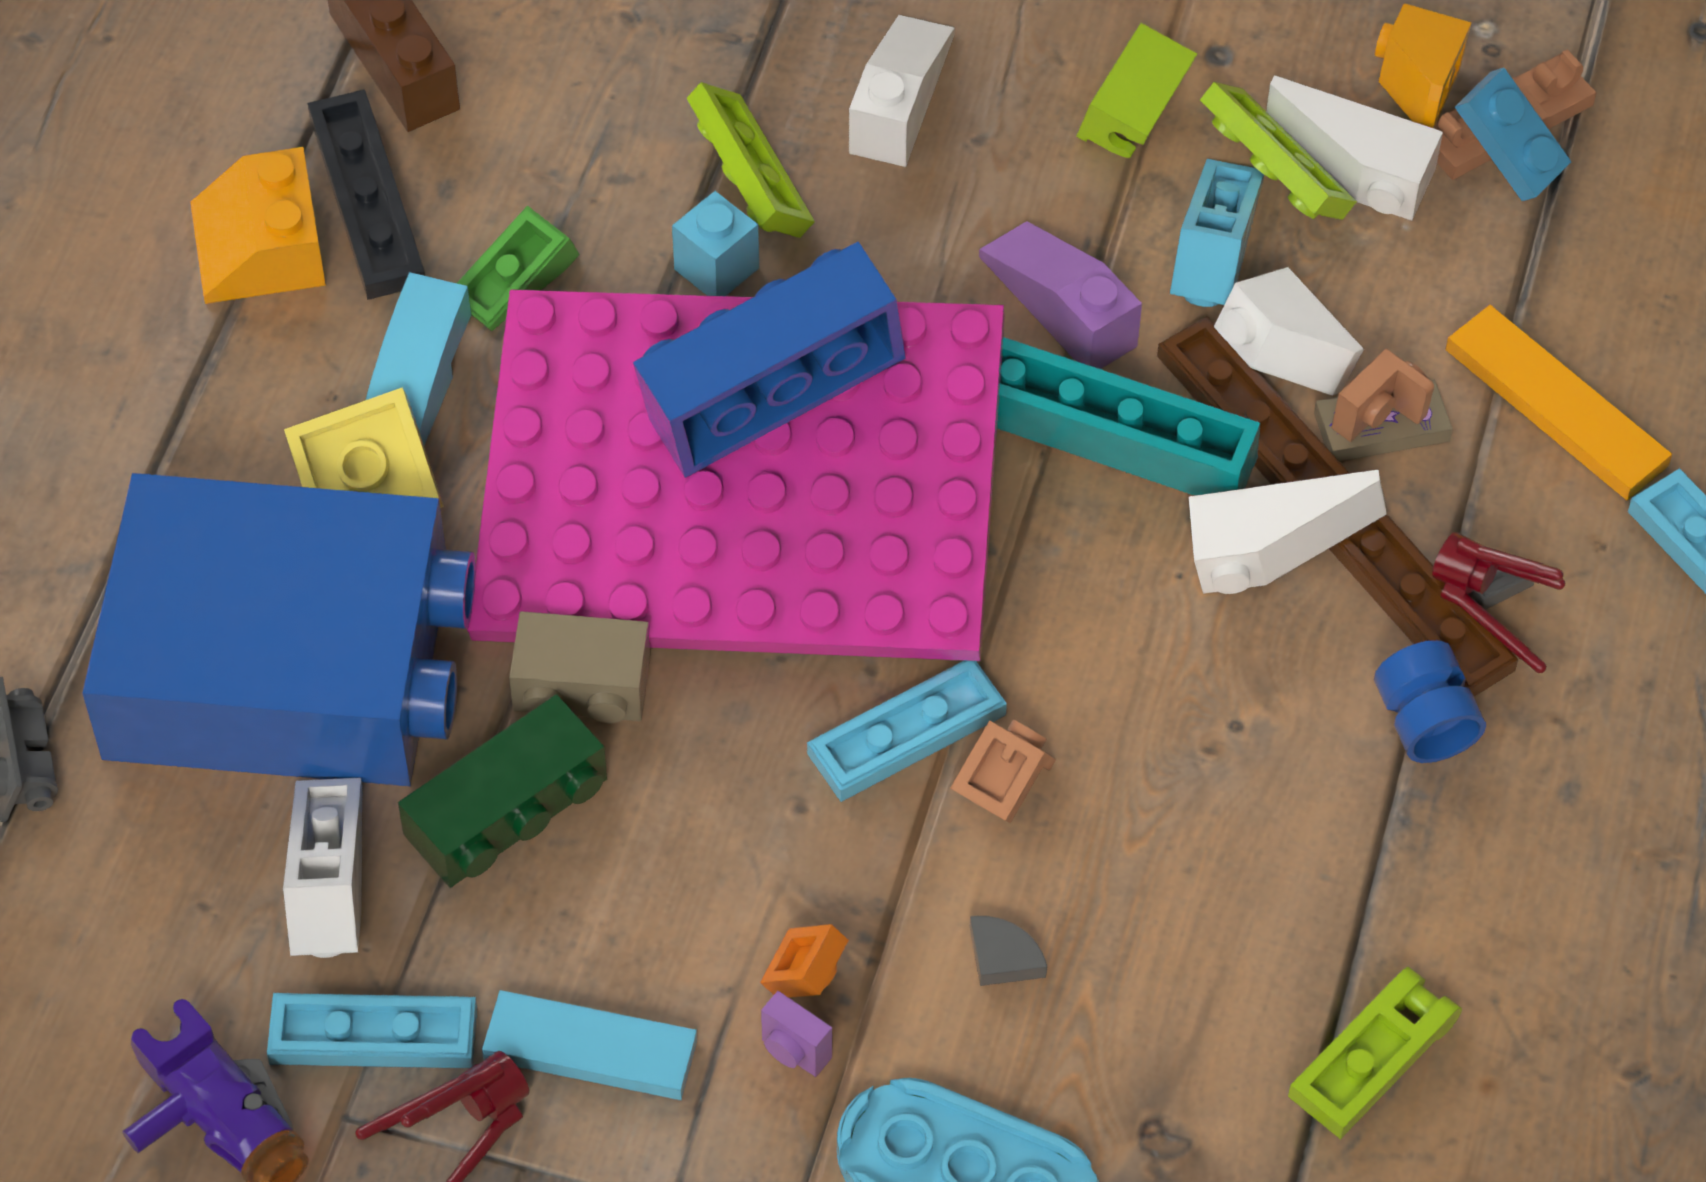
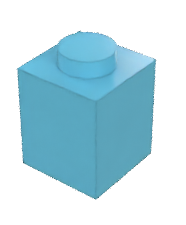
[672,191,759,296]

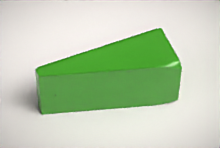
[457,206,580,332]

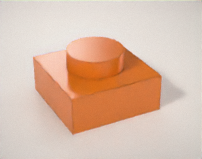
[760,924,849,998]

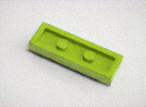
[686,82,815,238]
[1200,82,1357,220]

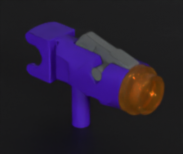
[122,999,309,1182]

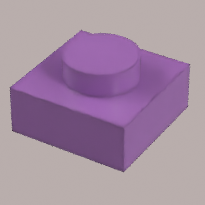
[761,991,832,1077]

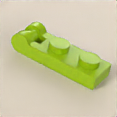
[1288,967,1462,1140]

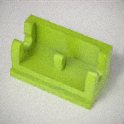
[1076,23,1197,158]

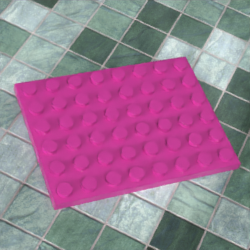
[467,290,1005,661]

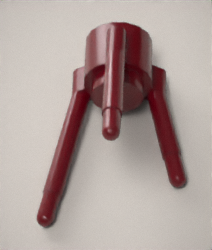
[1432,532,1566,674]
[355,1051,530,1182]

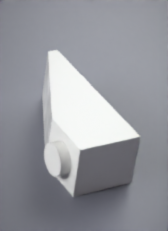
[849,15,955,167]
[1266,75,1443,221]
[1189,470,1387,594]
[283,778,362,958]

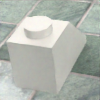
[1214,267,1364,395]

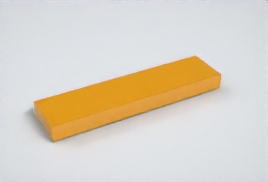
[1445,305,1672,501]

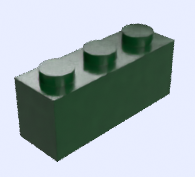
[398,694,607,888]

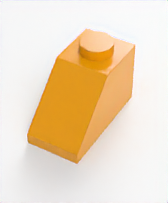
[1375,3,1472,129]

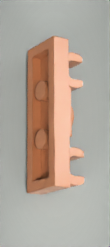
[1434,49,1597,180]

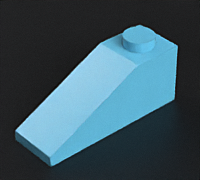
[1170,159,1264,307]

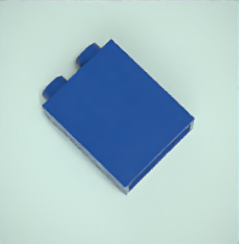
[82,473,476,787]

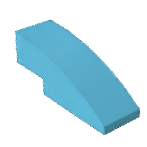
[366,272,471,445]

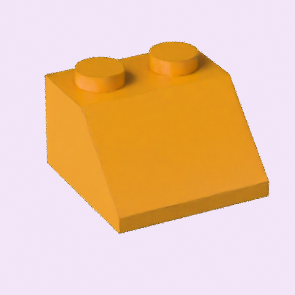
[191,147,326,304]

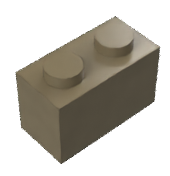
[509,611,651,723]

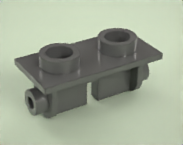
[0,677,58,822]

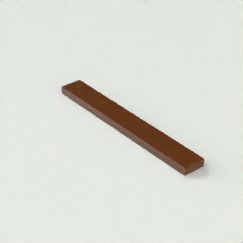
[1157,316,1518,697]

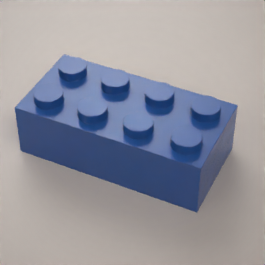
[633,241,906,478]

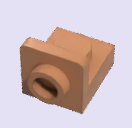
[1331,348,1434,442]
[950,719,1056,823]

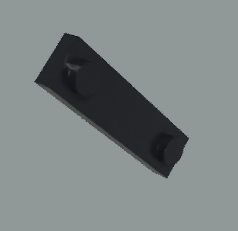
[307,89,425,300]

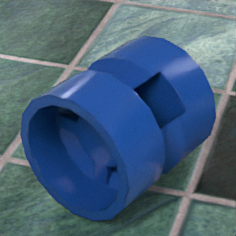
[1374,640,1487,763]

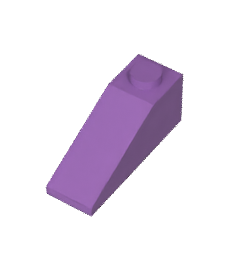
[979,221,1142,369]

